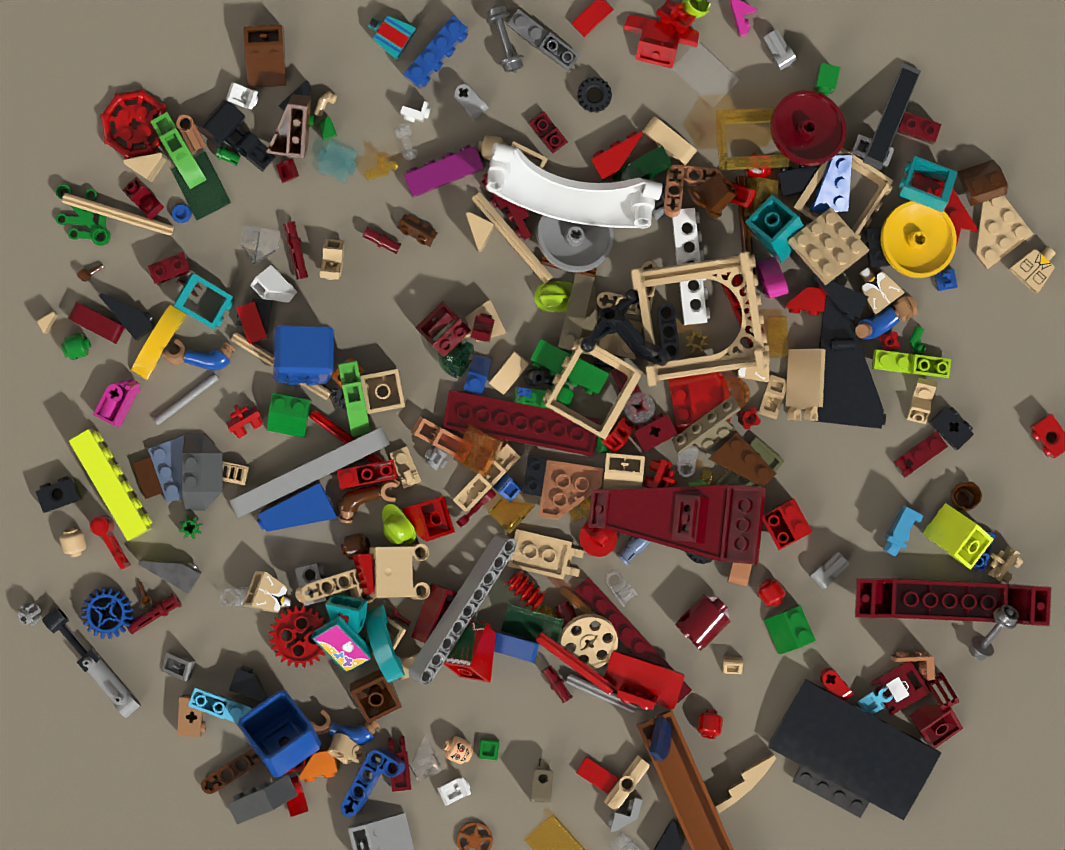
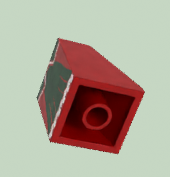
[443,621,496,683]

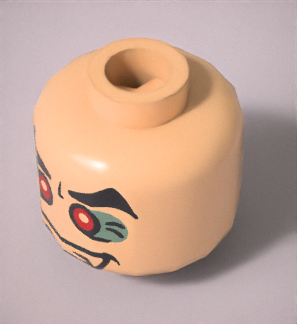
[443,736,473,764]

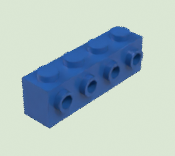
[404,15,469,89]

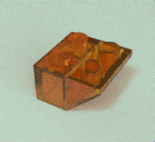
[453,424,504,477]

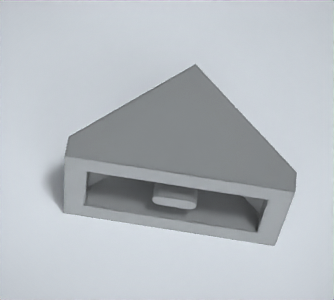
[161,653,195,681]

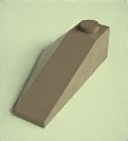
[558,273,599,356]

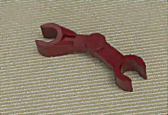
[456,489,496,528]

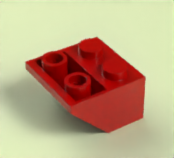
[763,498,812,550]

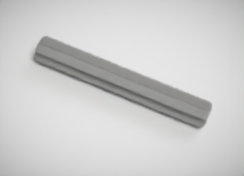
[565,674,637,713]

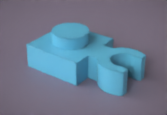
[857,686,894,715]

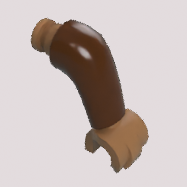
[337,478,400,523]

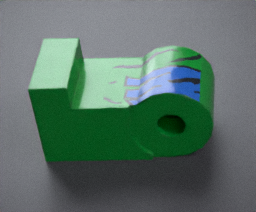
[513,387,548,409]

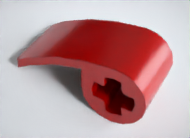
[287,776,309,817]

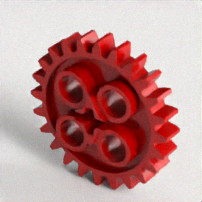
[269,605,327,668]

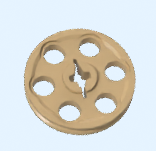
[560,614,618,669]

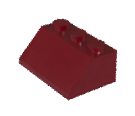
[411,583,458,643]

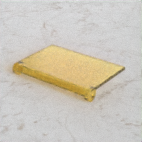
[525,814,585,850]

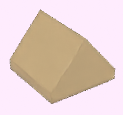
[723,656,743,674]

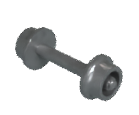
[486,6,524,73]
[969,605,1019,661]

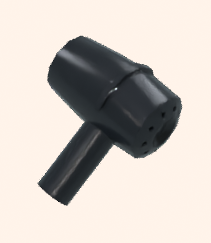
[524,368,554,386]

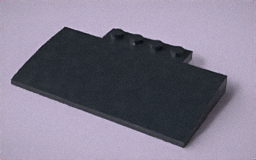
[768,679,941,821]

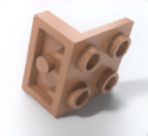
[891,650,935,680]

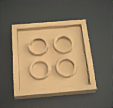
[787,207,869,285]

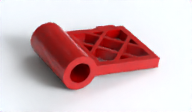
[90,516,131,570]

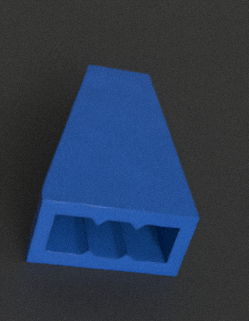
[257,483,338,532]

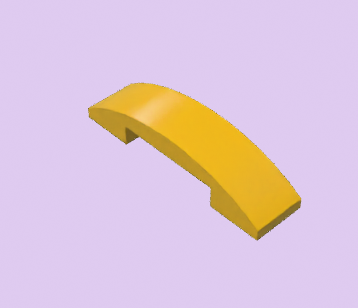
[131,305,187,380]

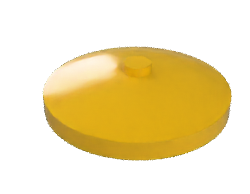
[881,201,957,278]

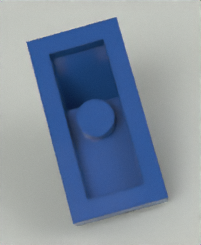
[463,354,493,396]

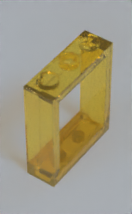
[715,108,789,170]

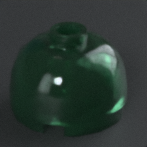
[438,340,474,378]

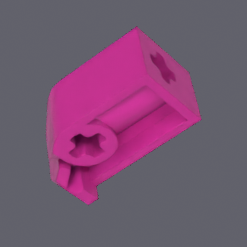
[93,379,140,428]

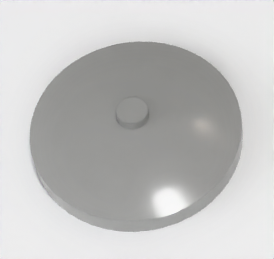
[537,215,614,272]

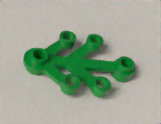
[56,184,111,246]

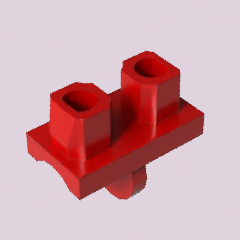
[656,0,696,34]
[227,404,263,438]
[643,459,677,488]

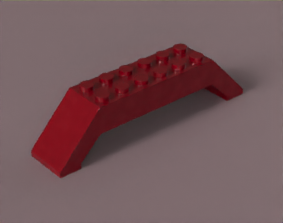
[855,578,1051,626]

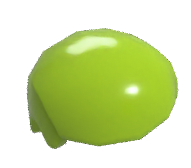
[682,0,711,18]

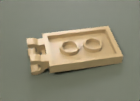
[786,349,825,421]
[508,529,584,580]

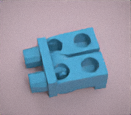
[883,505,923,557]

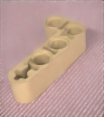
[295,569,375,603]

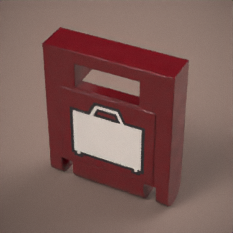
[871,661,931,715]

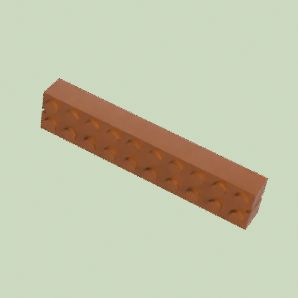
[636,709,734,850]

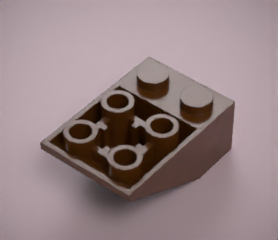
[244,25,287,87]

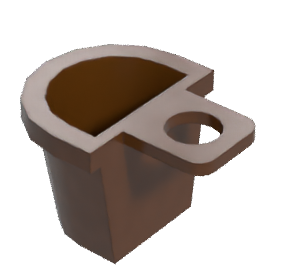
[687,173,737,219]

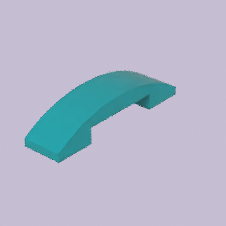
[366,605,405,683]

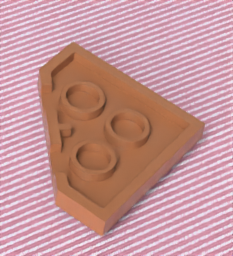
[538,460,604,520]

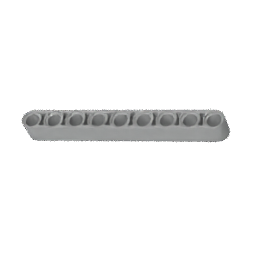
[229,427,390,518]
[409,533,517,685]

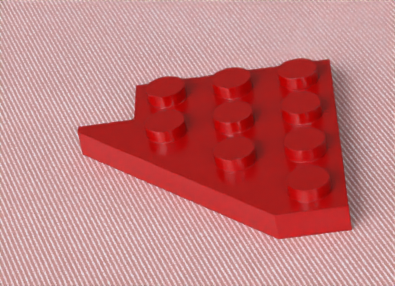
[908,161,978,247]

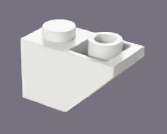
[250,265,297,303]

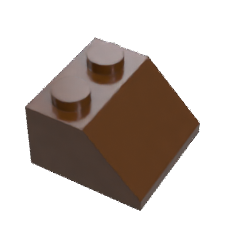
[957,160,1008,206]
[350,669,402,724]

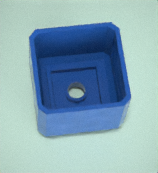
[273,326,334,386]
[238,690,321,777]

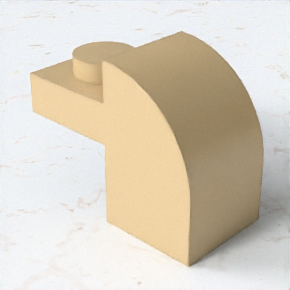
[320,239,344,280]

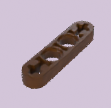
[201,748,262,794]

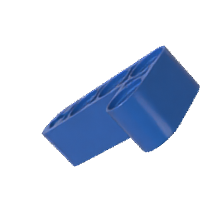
[340,748,405,817]

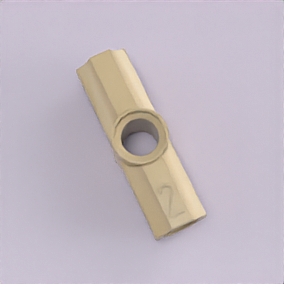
[603,755,651,812]

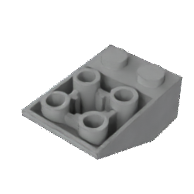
[348,813,414,850]

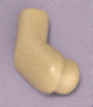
[313,91,337,116]

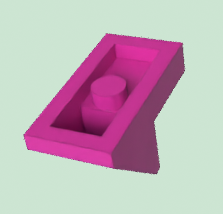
[729,0,758,38]

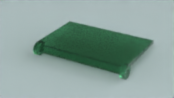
[171,152,231,221]
[501,603,564,642]

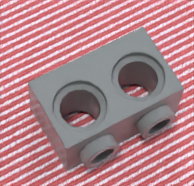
[295,562,328,606]

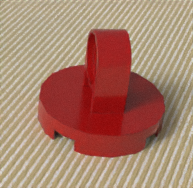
[579,521,617,557]

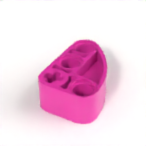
[756,257,788,299]

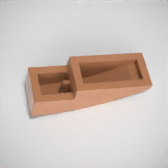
[410,416,474,462]

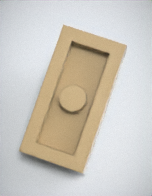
[389,446,422,489]

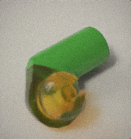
[688,469,713,486]

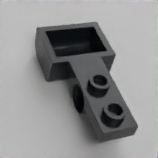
[197,100,276,172]

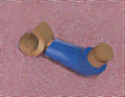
[855,295,918,340]
[163,339,235,370]
[309,710,380,745]

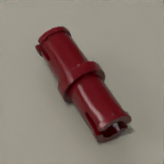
[362,226,401,254]
[541,665,573,703]

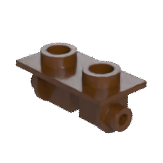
[397,214,438,247]

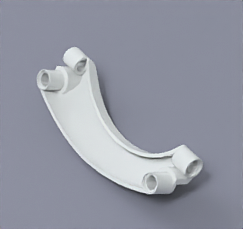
[486,143,662,228]

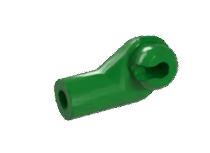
[909,326,926,354]

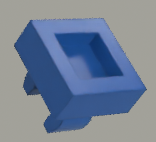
[934,269,958,291]

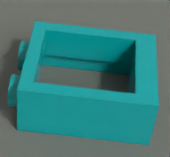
[899,155,958,212]
[172,272,234,330]

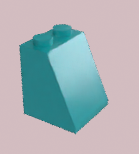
[745,195,804,263]

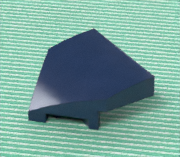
[649,717,672,761]

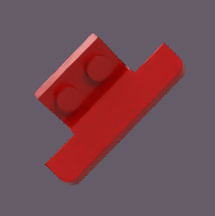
[624,15,699,69]

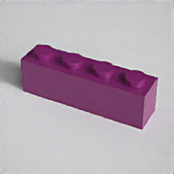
[404,145,484,198]

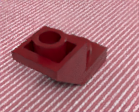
[122,177,164,220]

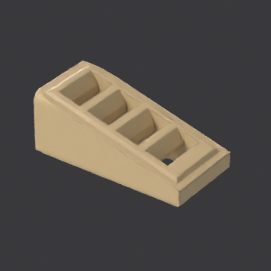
[223,461,250,485]

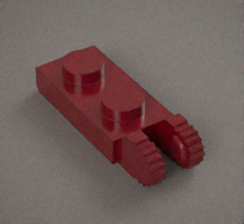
[388,736,412,792]

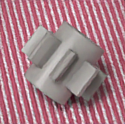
[424,447,448,470]
[17,602,41,626]

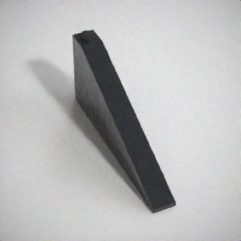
[813,278,886,429]

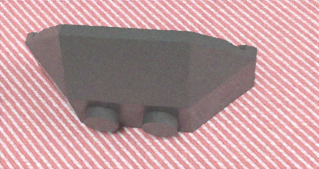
[182,434,223,511]

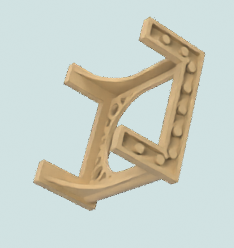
[631,252,770,386]

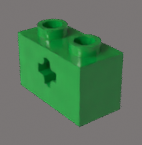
[813,63,841,96]

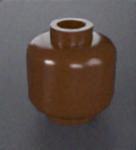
[341,533,371,560]

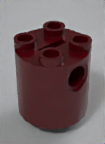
[675,594,731,651]

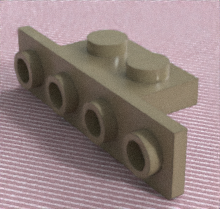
[672,396,741,454]

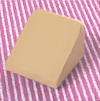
[37,312,58,334]

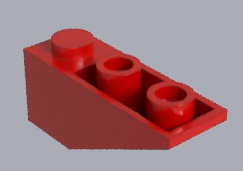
[591,131,643,181]
[337,459,397,489]

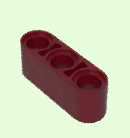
[67,301,125,344]

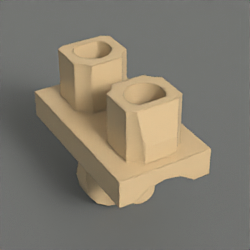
[988,546,1023,583]

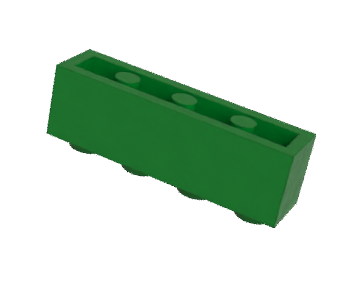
[530,339,609,396]

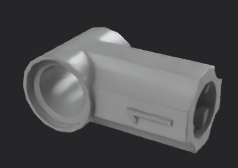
[763,29,797,71]
[810,552,849,590]

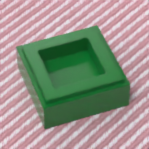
[478,739,499,760]

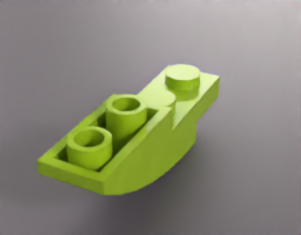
[872,350,951,378]

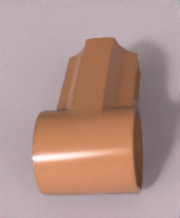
[176,115,207,153]

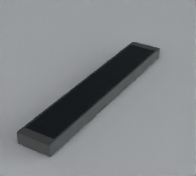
[863,63,921,170]

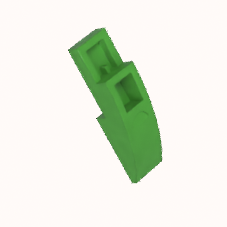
[150,112,207,189]
[338,360,371,437]

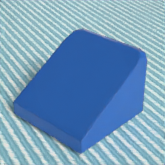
[493,474,523,502]

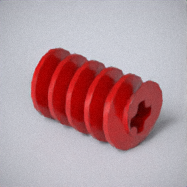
[504,570,546,612]

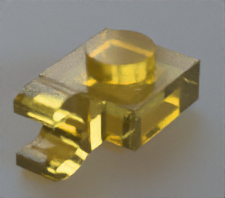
[569,497,591,522]

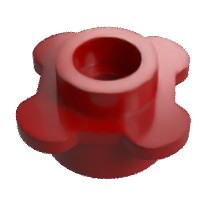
[879,331,900,351]
[739,407,761,429]

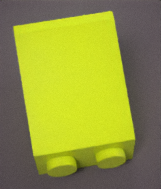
[922,503,994,570]

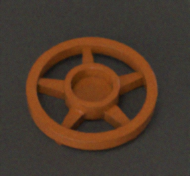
[457,822,493,850]

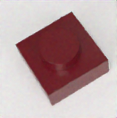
[276,158,299,183]

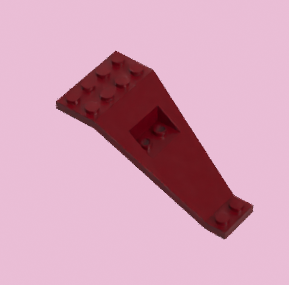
[588,485,766,565]

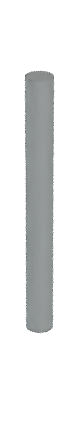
[154,373,219,425]

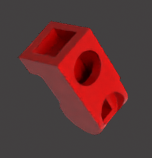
[601,416,635,453]

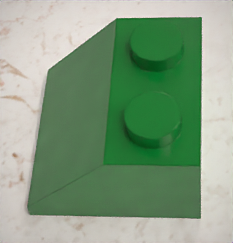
[267,393,312,438]
[764,604,816,655]

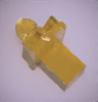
[364,153,397,181]

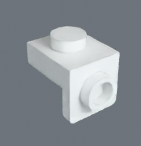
[226,83,258,109]
[400,101,431,123]
[437,777,471,806]

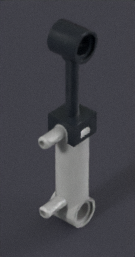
[42,607,141,718]

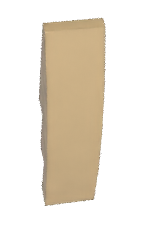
[453,443,521,513]
[714,753,776,813]

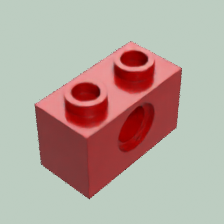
[1030,414,1065,458]

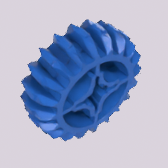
[81,587,133,639]

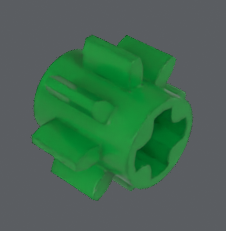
[179,516,203,539]

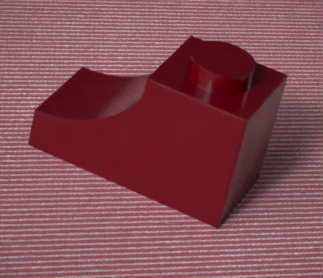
[470,313,495,343]

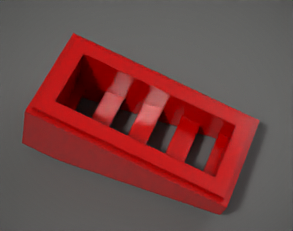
[353,554,375,595]

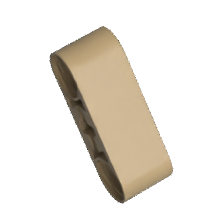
[642,116,697,165]

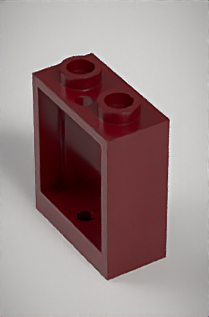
[415,301,472,357]

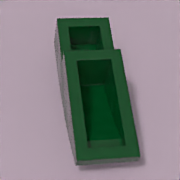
[612,145,672,182]

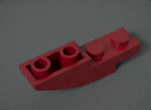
[481,174,532,241]

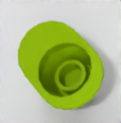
[534,281,573,312]
[382,504,416,545]

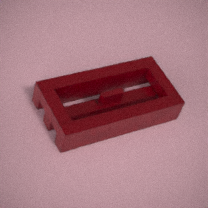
[925,672,959,711]

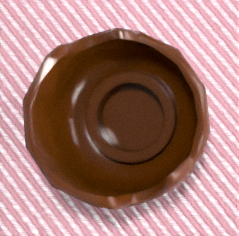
[950,481,982,511]

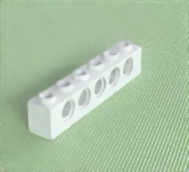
[672,208,710,326]

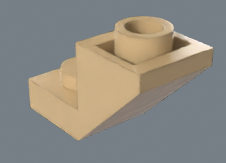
[907,378,937,424]

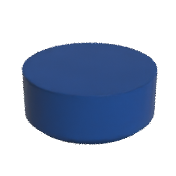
[172,204,192,223]

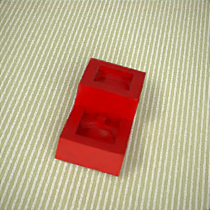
[571,0,614,37]

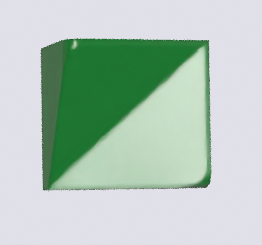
[318,117,337,141]

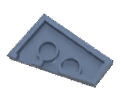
[148,436,185,503]

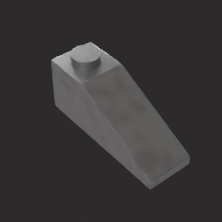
[138,560,201,593]

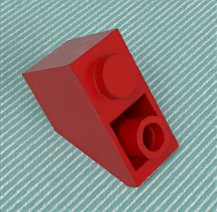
[784,287,826,316]

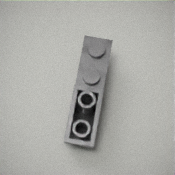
[506,9,580,71]

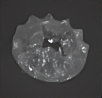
[624,392,655,423]

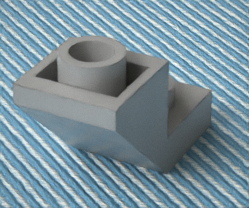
[608,796,643,832]

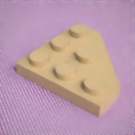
[975,196,1033,269]

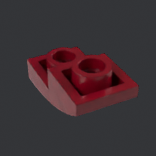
[528,111,568,154]

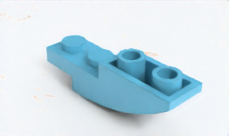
[188,687,254,723]

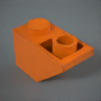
[299,749,339,782]

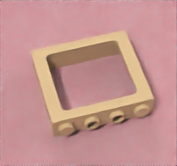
[792,147,894,239]
[543,338,643,439]

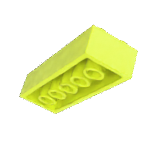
[69,429,153,541]

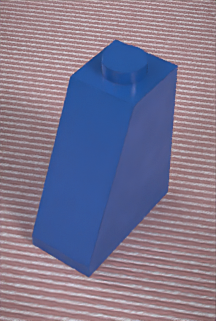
[494,630,539,663]

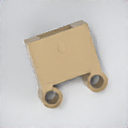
[369,544,430,600]

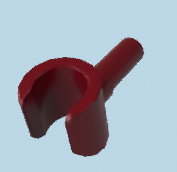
[386,606,411,626]

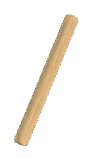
[472,192,553,284]
[62,193,174,236]
[231,332,331,400]

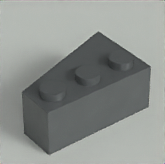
[227,775,298,825]

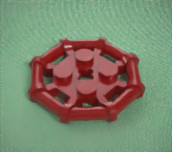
[99,89,166,159]

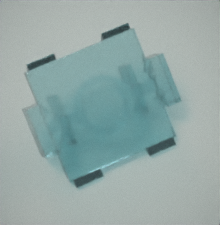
[317,141,358,183]

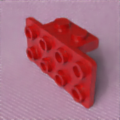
[604,651,685,710]

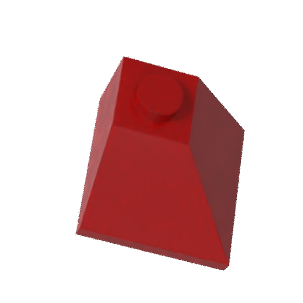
[402,496,455,542]

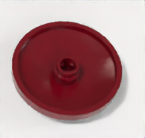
[770,90,846,166]

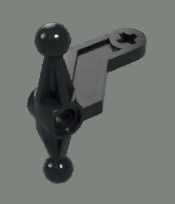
[580,289,670,366]

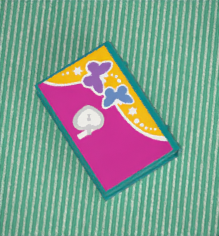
[312,616,373,673]

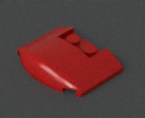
[668,372,731,434]

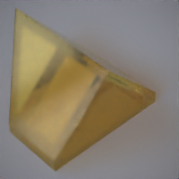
[488,499,536,534]

